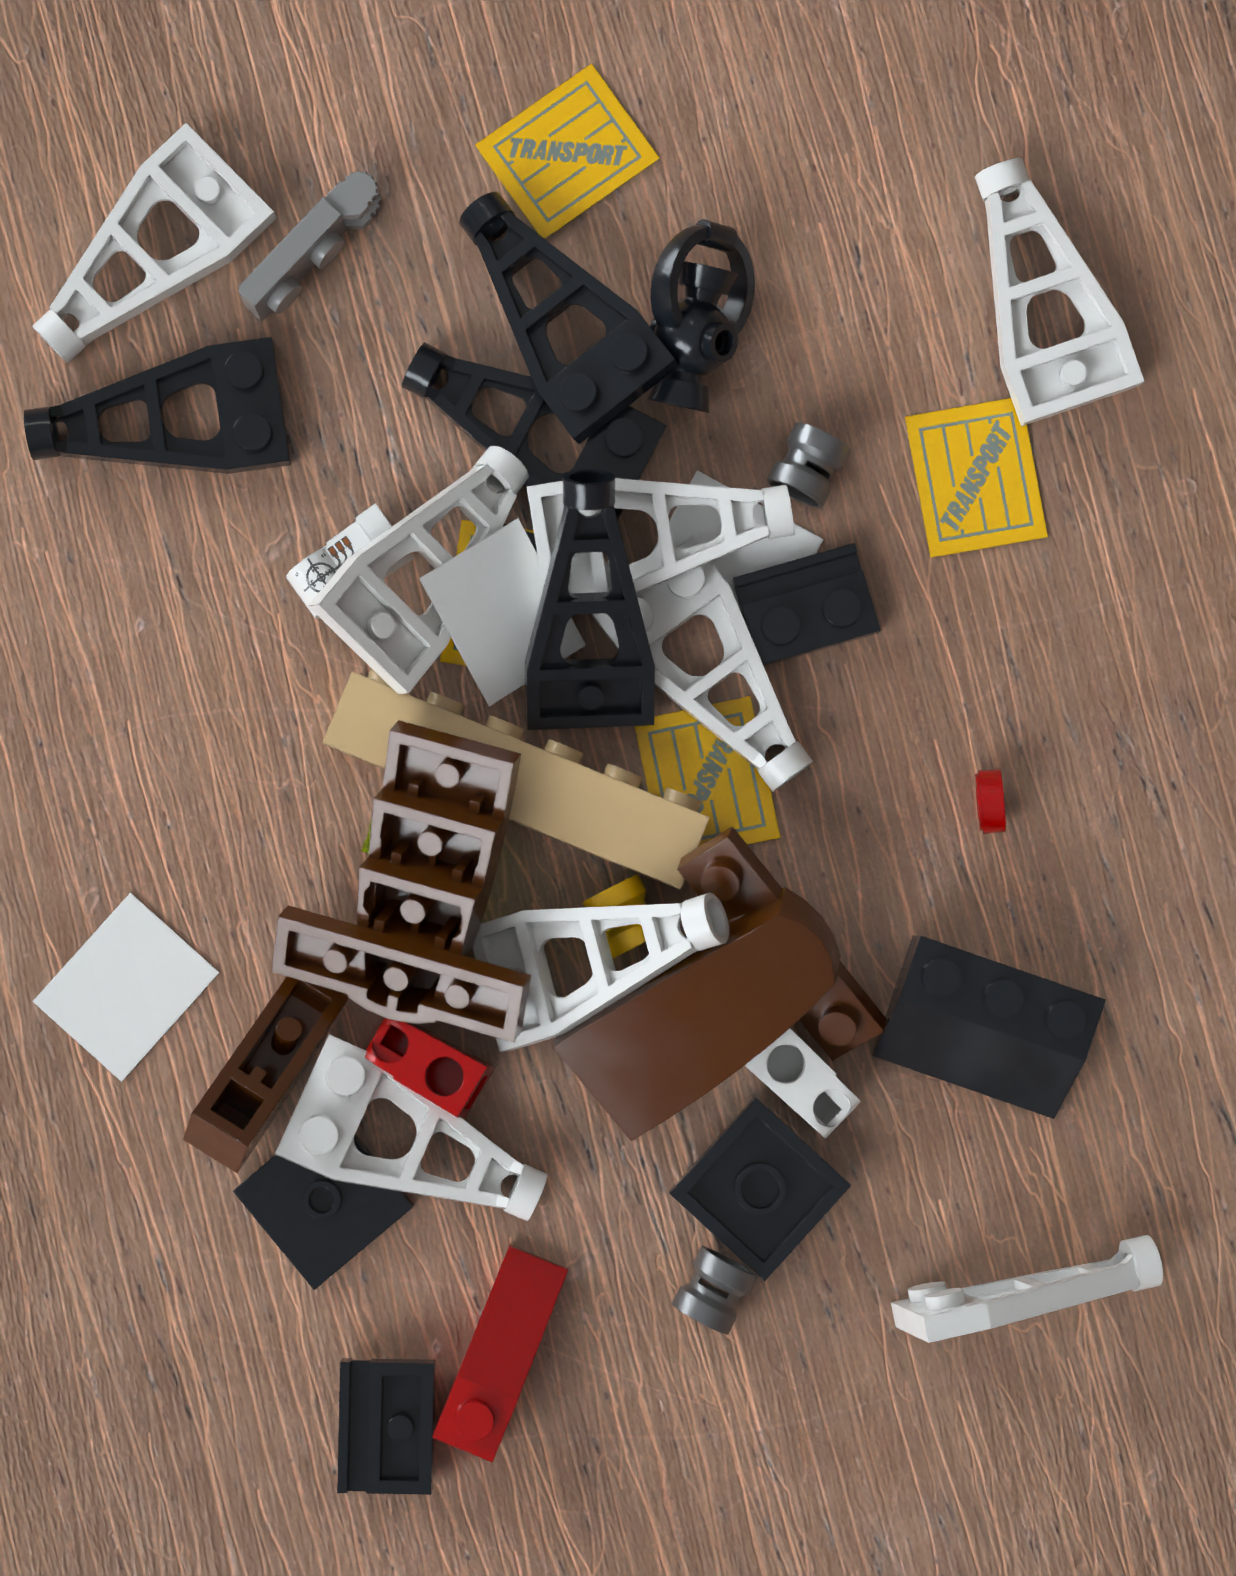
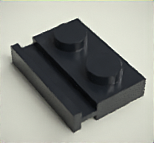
[732,543,881,666]
[337,1358,436,1495]

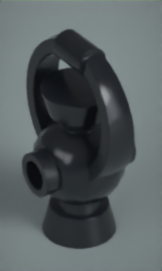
[647,219,755,413]

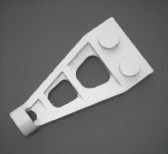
[32,123,277,364]
[975,158,1145,426]
[308,446,529,694]
[526,478,795,593]
[591,536,813,792]
[473,893,729,1052]
[275,1034,548,1221]
[891,1235,1163,1343]

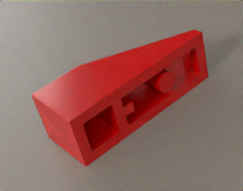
[432,1245,568,1463]

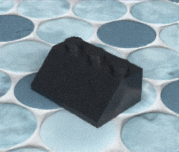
[872,935,1106,1119]

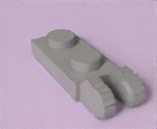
[238,170,382,322]

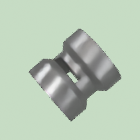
[767,422,851,509]
[672,1246,758,1335]

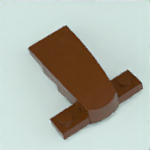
[271,720,531,1043]
[553,826,887,1141]

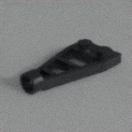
[459,192,679,444]
[24,337,291,474]
[402,342,667,521]
[525,469,655,730]

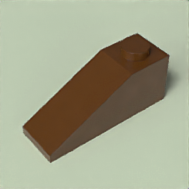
[183,976,349,1174]

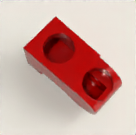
[364,1018,495,1118]

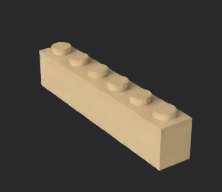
[322,668,710,890]

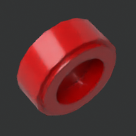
[975,769,1006,834]

